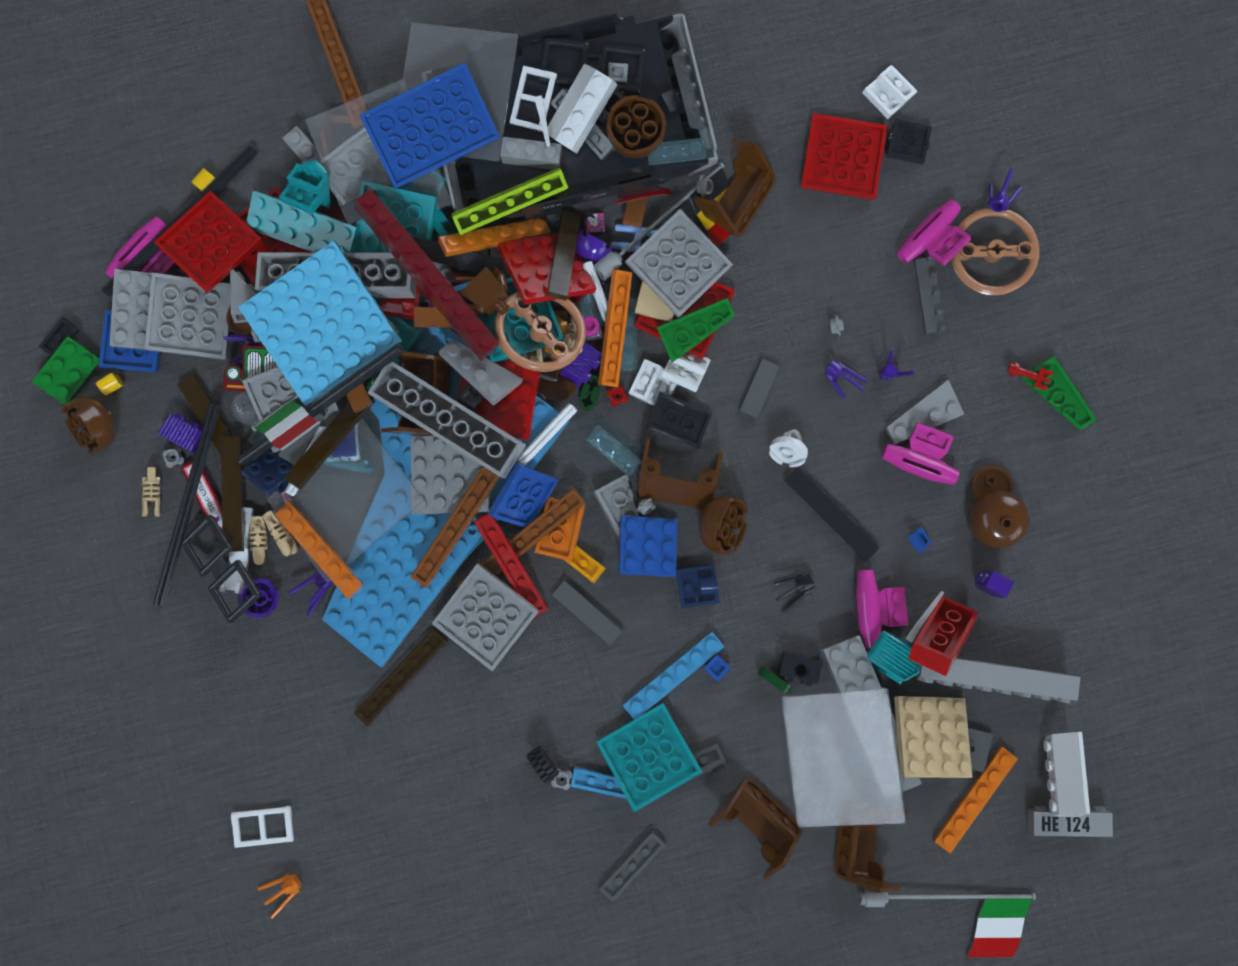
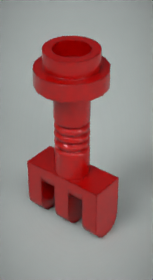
[1007,362,1053,391]

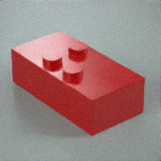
[909,596,979,676]

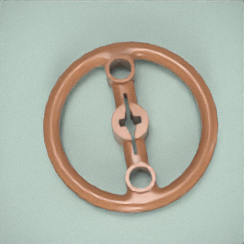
[951,208,1040,295]
[495,291,586,372]

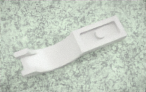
[219,507,254,594]

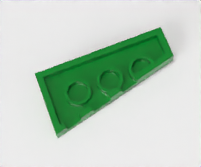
[657,298,735,363]
[1020,356,1097,430]

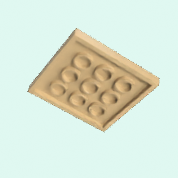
[894,696,972,778]

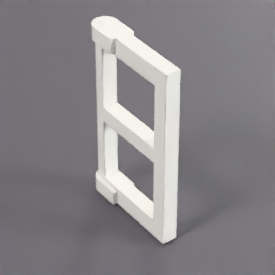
[510,66,557,132]
[231,806,294,848]

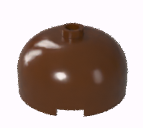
[607,95,666,158]
[61,397,115,455]
[968,490,1029,548]
[699,496,748,555]

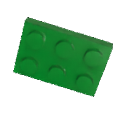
[32,336,99,404]

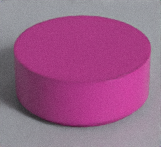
[583,316,599,337]

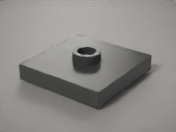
[968,727,993,772]

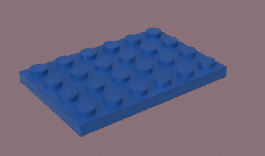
[359,62,501,189]

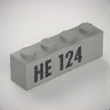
[1028,805,1113,837]

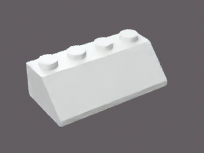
[547,64,618,153]
[1044,732,1090,817]

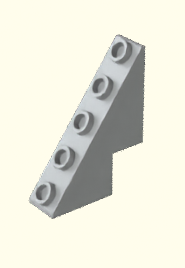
[230,269,261,342]

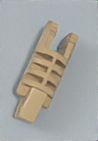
[564,317,582,353]
[142,467,160,516]
[263,509,299,557]
[249,516,268,565]

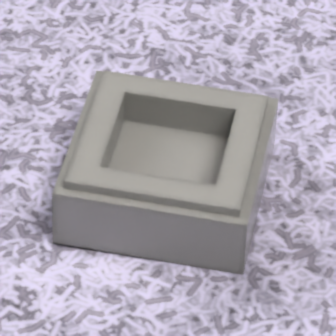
[608,62,628,84]

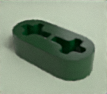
[579,375,601,411]
[757,666,792,695]

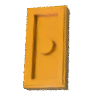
[565,545,606,583]

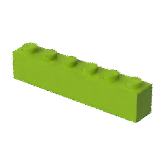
[451,168,568,235]

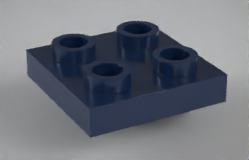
[241,448,293,496]
[676,565,720,608]

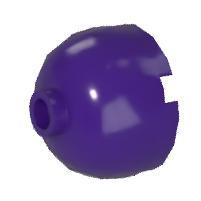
[576,230,614,264]
[237,579,279,618]

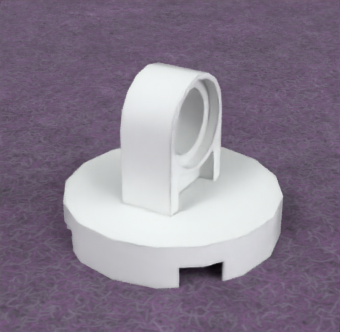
[769,429,808,467]

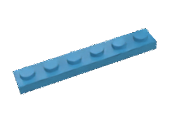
[623,632,724,720]

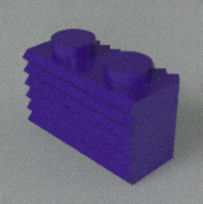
[560,342,602,387]
[158,413,203,453]
[974,570,1014,598]

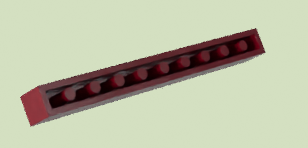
[355,189,500,361]

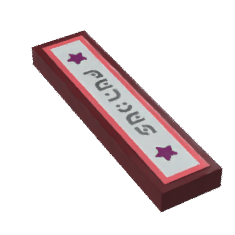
[180,461,222,535]

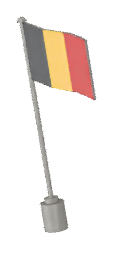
[594,163,732,281]

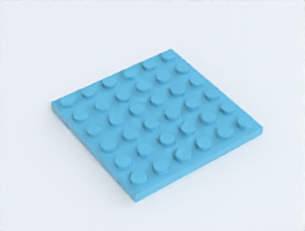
[238,241,402,406]

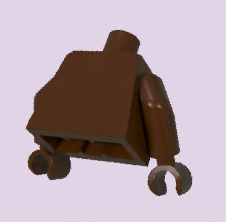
[460,266,509,316]

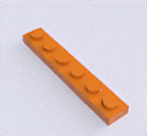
[438,217,551,257]
[598,270,632,387]
[275,501,364,599]
[933,746,1018,854]

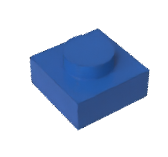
[908,527,932,553]
[703,654,731,682]

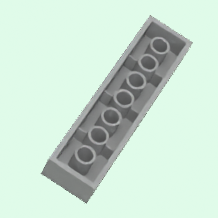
[255,253,416,298]
[368,361,526,479]
[820,635,922,799]
[915,658,1081,703]

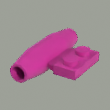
[896,199,971,266]
[105,216,176,278]
[881,422,960,485]
[856,570,908,648]

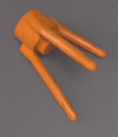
[257,873,302,919]

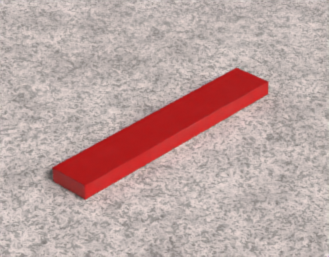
[473,512,548,617]

